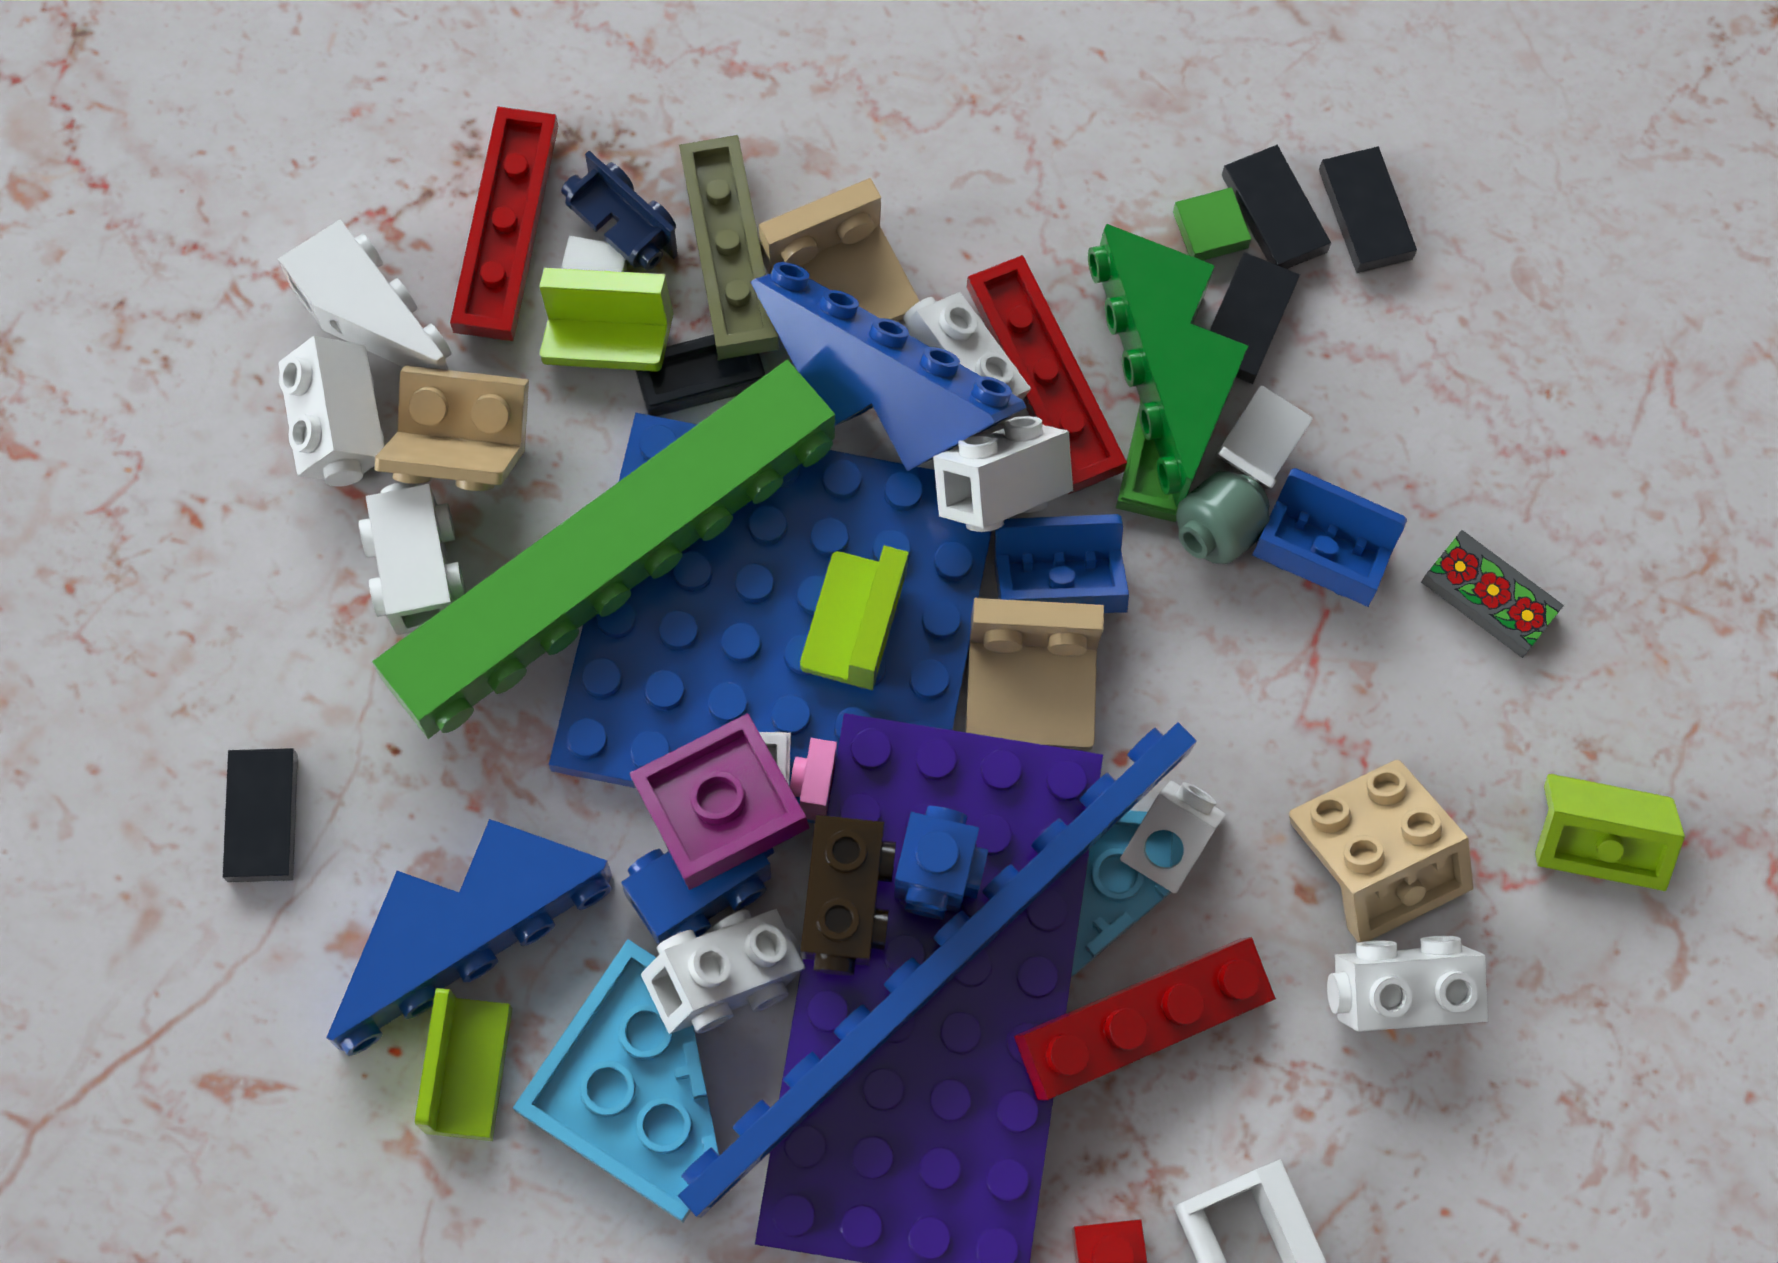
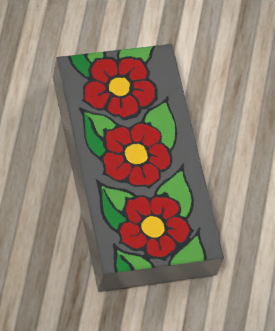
[1421,530,1564,658]

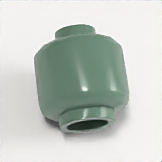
[1176,471,1270,564]

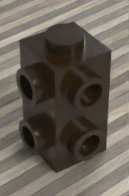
[800,815,896,975]

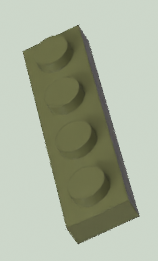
[679,135,779,360]

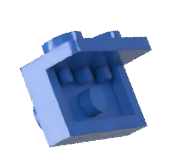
[1252,468,1407,607]
[994,514,1129,613]

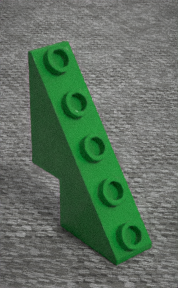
[1088,224,1248,507]

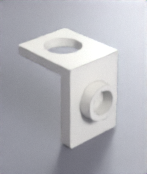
[1215,386,1313,489]
[1120,781,1226,893]

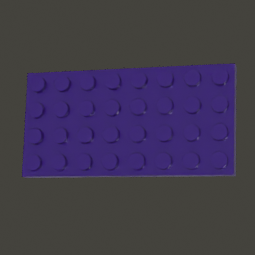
[755,713,1103,1263]

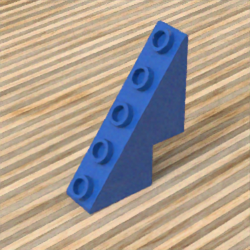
[751,262,1027,471]
[326,819,612,1056]

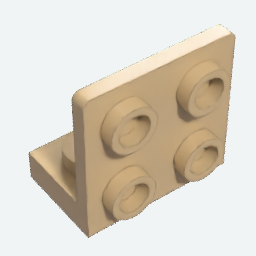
[759,178,919,322]
[375,365,529,491]
[966,598,1104,751]
[1289,760,1473,942]

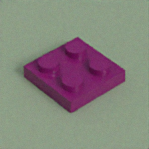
[629,713,810,890]

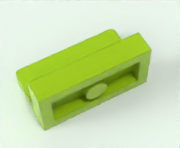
[539,268,674,371]
[800,545,909,690]
[1535,774,1685,891]
[415,988,513,1141]

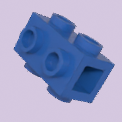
[894,806,988,920]
[621,848,775,945]

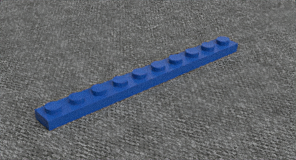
[678,722,1197,1218]

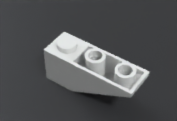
[278,219,452,370]

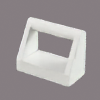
[1173,1159,1326,1263]

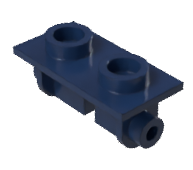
[561,151,678,271]

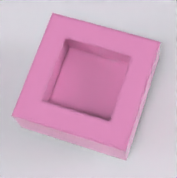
[790,738,837,820]

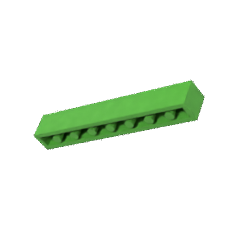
[372,359,835,739]

